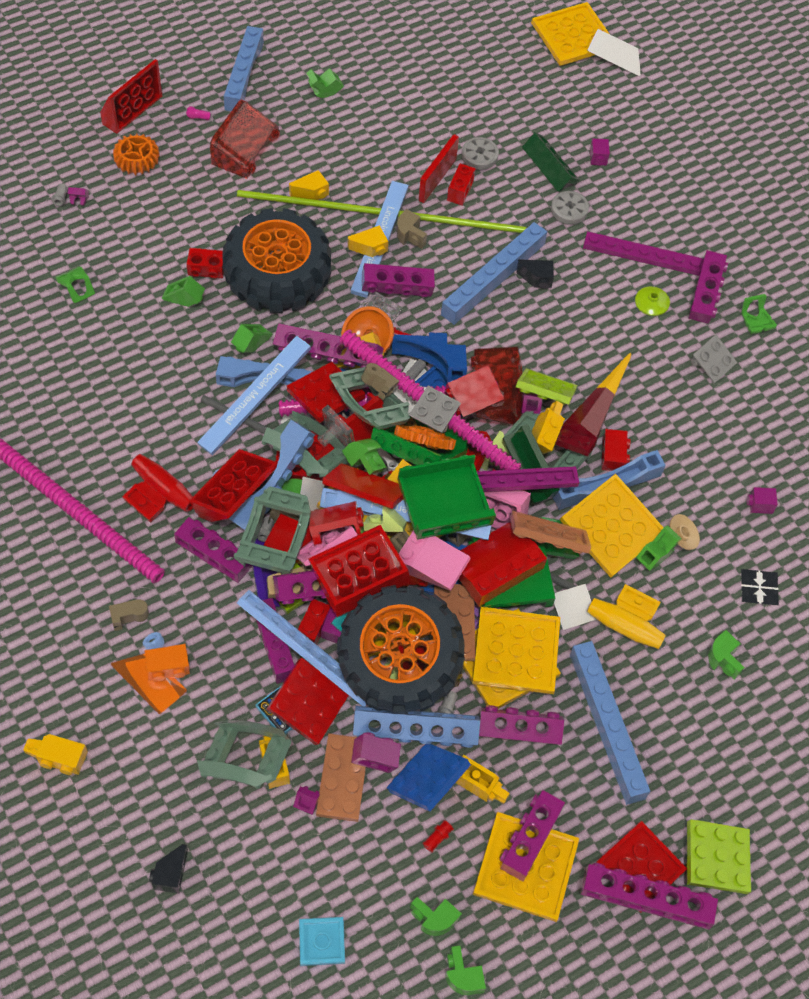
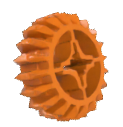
[113,134,160,175]

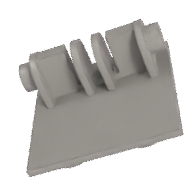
[691,334,737,383]
[409,386,461,433]

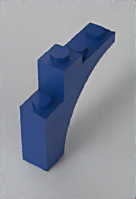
[392,332,467,383]

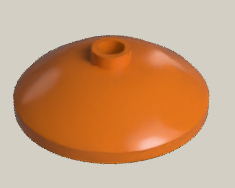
[341,306,394,353]

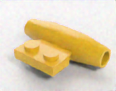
[587,584,666,649]

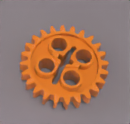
[394,425,456,450]

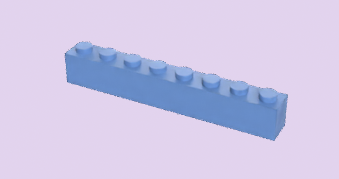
[441,222,547,325]
[570,641,650,805]

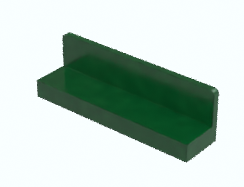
[522,132,580,192]
[502,424,560,504]

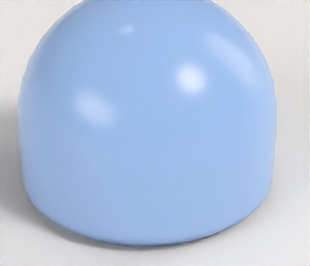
[143,632,164,650]

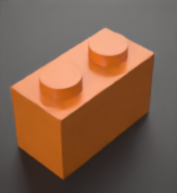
[144,644,190,681]

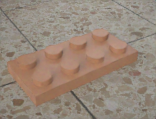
[510,510,591,554]
[434,584,475,661]
[316,733,366,822]

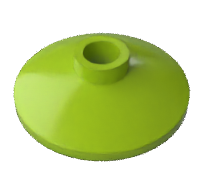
[635,286,670,316]

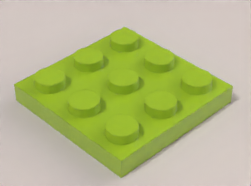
[516,368,578,405]
[687,819,751,894]

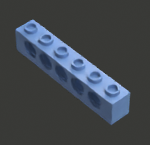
[353,706,480,748]

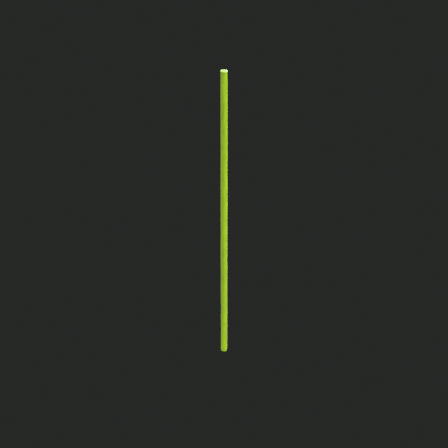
[237,190,526,233]

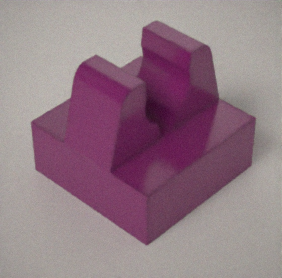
[68,187,89,206]
[293,786,320,815]

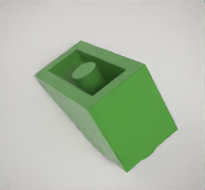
[162,276,205,307]
[231,324,273,353]

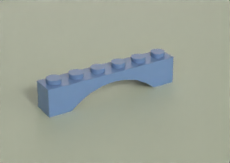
[224,26,264,113]
[216,356,313,387]
[229,420,315,530]
[553,450,666,510]

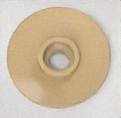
[670,514,700,550]

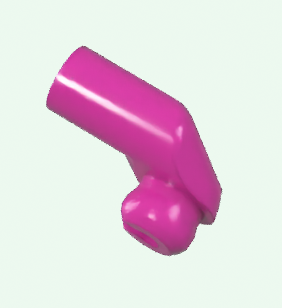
[186,106,210,120]

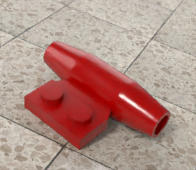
[122,454,193,523]

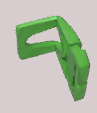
[55,266,95,303]
[741,294,777,334]

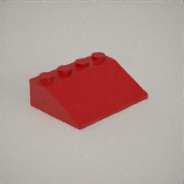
[100,59,163,134]
[189,449,278,522]
[458,522,547,607]
[308,525,410,617]

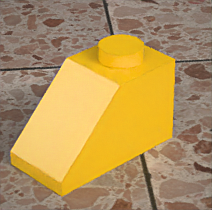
[289,170,329,200]
[348,225,388,257]

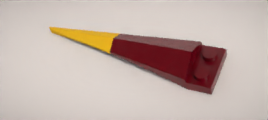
[555,353,631,456]

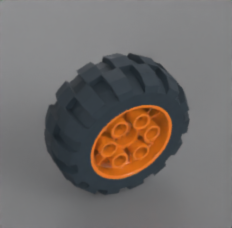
[222,208,331,313]
[337,585,465,714]

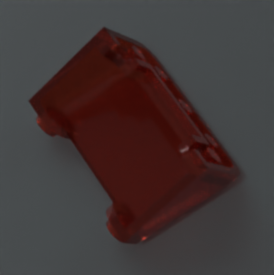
[210,100,280,179]
[471,346,522,425]

